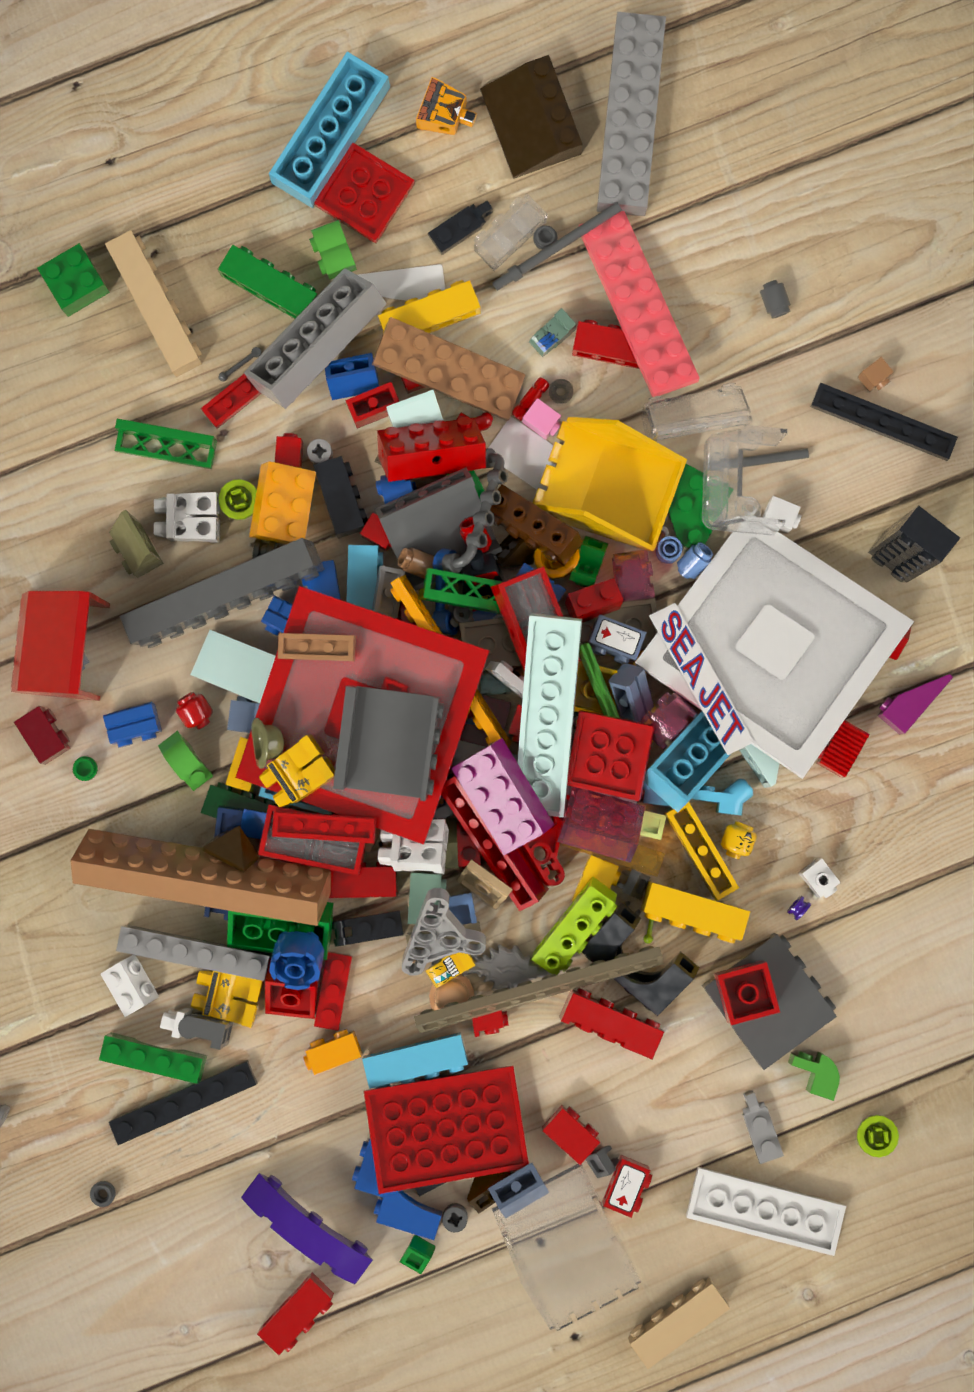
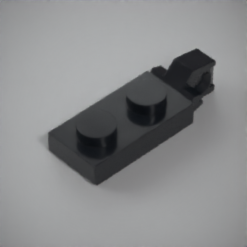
[428,201,493,255]

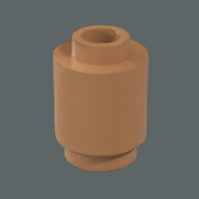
[398,547,434,579]

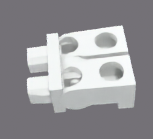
[154,492,220,543]
[378,819,449,875]

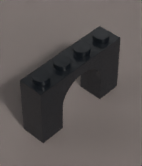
[582,902,700,1016]

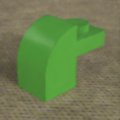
[158,730,213,791]
[788,1051,840,1101]

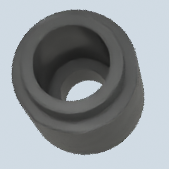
[760,280,791,319]

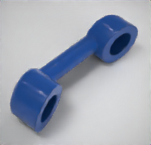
[432,548,459,635]

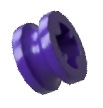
[787,896,811,921]

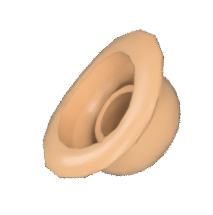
[429,974,475,1010]

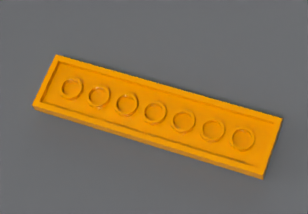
[390,575,511,748]

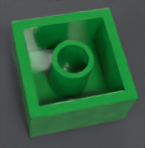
[37,243,110,317]

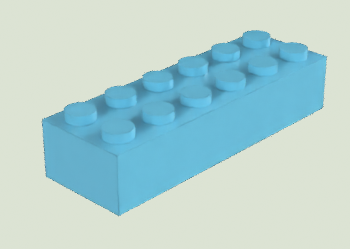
[269,52,390,208]

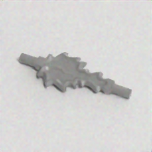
[431,945,550,991]

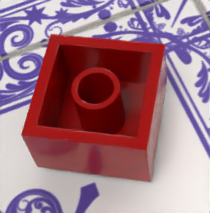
[714,960,780,1025]

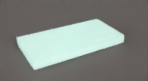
[190,630,276,703]

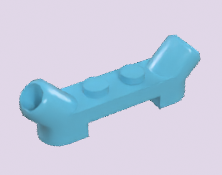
[643,768,753,816]

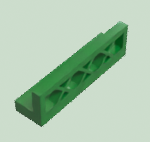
[114,418,217,469]
[418,568,502,615]

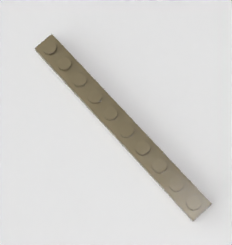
[414,946,664,1033]

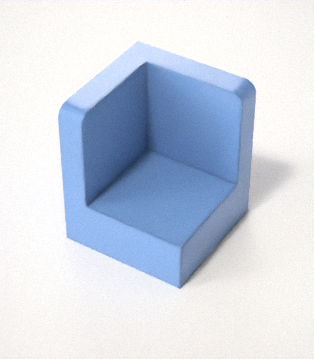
[449,892,477,925]

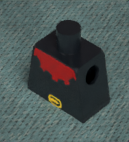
[458,549,505,599]

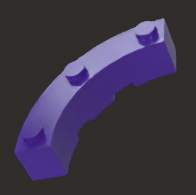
[241,1173,373,1285]

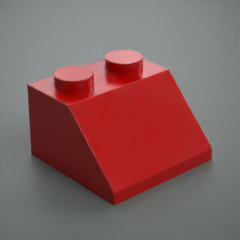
[265,958,320,1019]

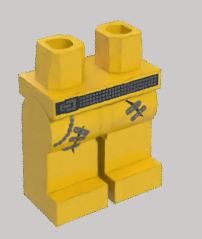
[259,735,335,807]
[191,970,264,1028]

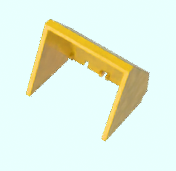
[532,417,687,552]

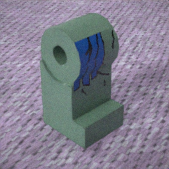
[529,308,576,357]

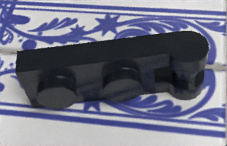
[332,910,404,947]

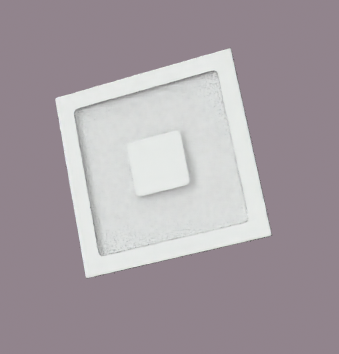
[635,512,914,779]

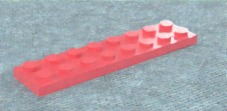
[578,211,700,398]

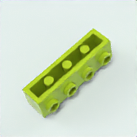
[531,877,617,976]

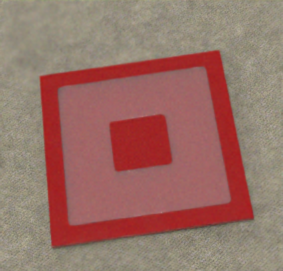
[235,586,490,845]

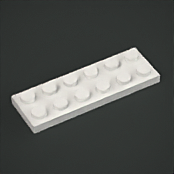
[686,1167,846,1256]

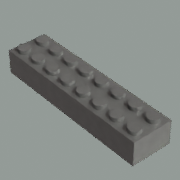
[120,538,325,648]

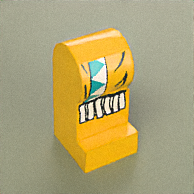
[425,952,476,988]

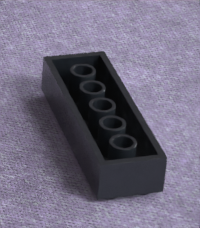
[868,505,960,583]

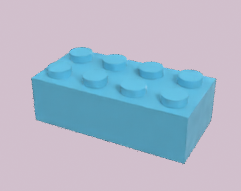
[644,711,731,813]

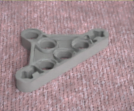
[402,888,486,976]

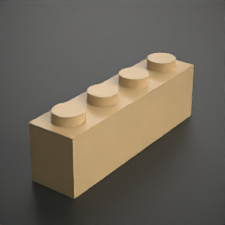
[628,1278,730,1369]

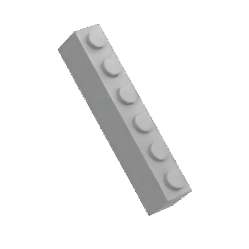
[116,925,272,981]

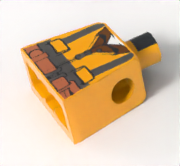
[416,77,477,135]

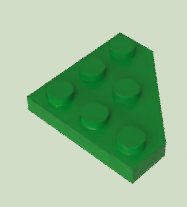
[668,464,735,550]

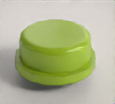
[219,479,257,520]
[856,1115,899,1158]

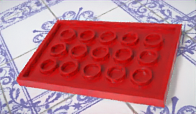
[363,1065,529,1194]

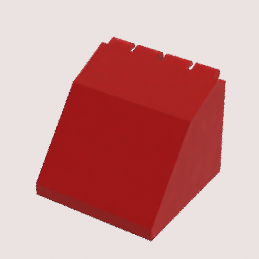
[11,591,110,701]

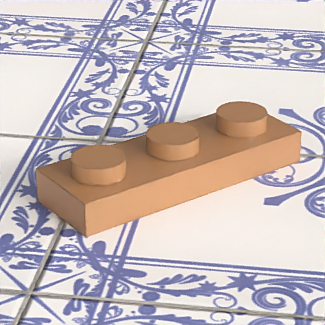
[278,633,356,661]

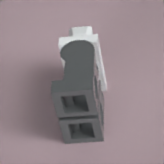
[160,1008,233,1050]

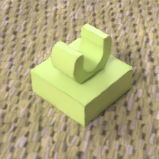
[636,810,667,840]

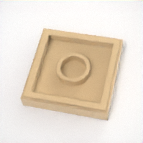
[456,860,513,910]

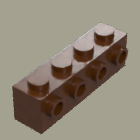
[490,484,583,566]

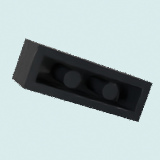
[313,456,368,539]

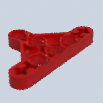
[520,795,579,887]

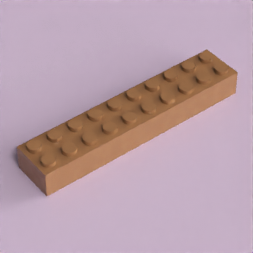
[70,829,331,926]

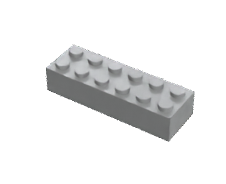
[244,268,386,409]

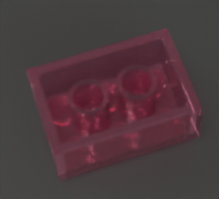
[557,787,645,863]

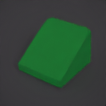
[399,1235,436,1274]

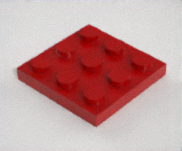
[314,143,415,244]
[567,710,655,801]

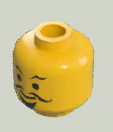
[720,821,757,860]

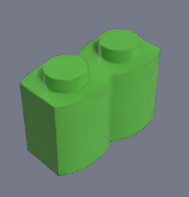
[309,220,357,280]

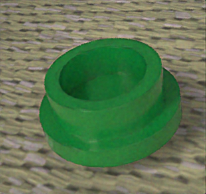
[72,756,98,781]

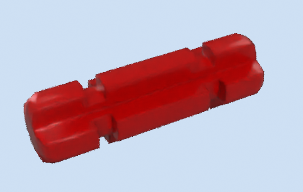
[512,377,549,421]

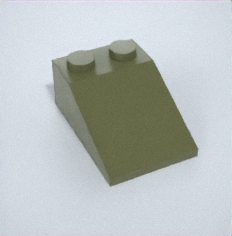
[109,510,164,578]

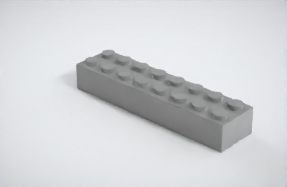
[597,12,666,216]

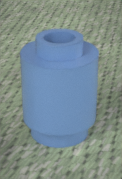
[677,542,713,579]

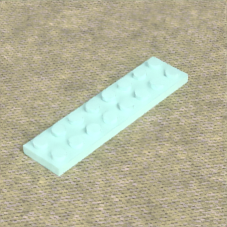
[518,613,582,817]

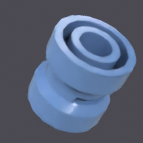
[656,536,682,564]

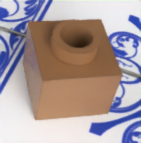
[858,357,893,392]

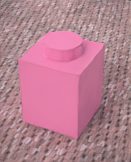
[522,398,561,440]

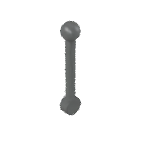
[218,347,262,382]

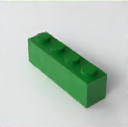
[218,245,318,319]

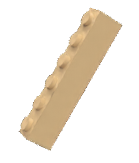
[105,230,203,377]

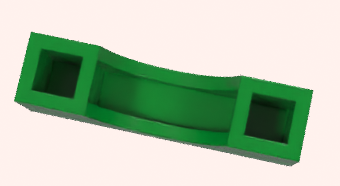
[99,1032,207,1084]

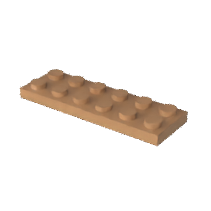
[372,317,526,421]

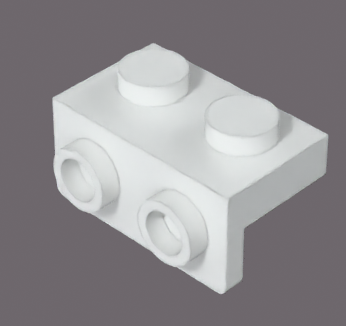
[101,955,159,1017]

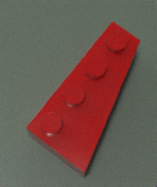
[559,988,664,1060]

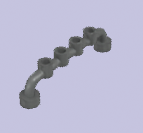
[442,448,508,573]

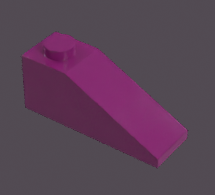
[877,674,953,735]

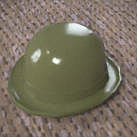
[251,718,284,769]

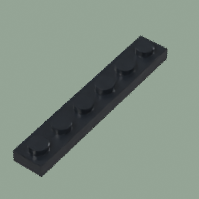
[810,382,958,461]
[108,1061,258,1145]

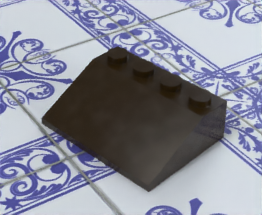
[480,55,583,179]

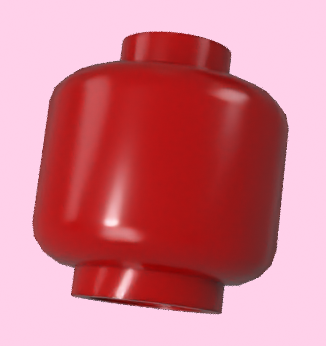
[176,692,213,730]

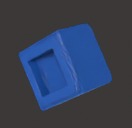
[241,809,267,840]

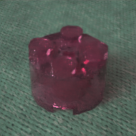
[612,550,655,602]
[640,692,698,750]

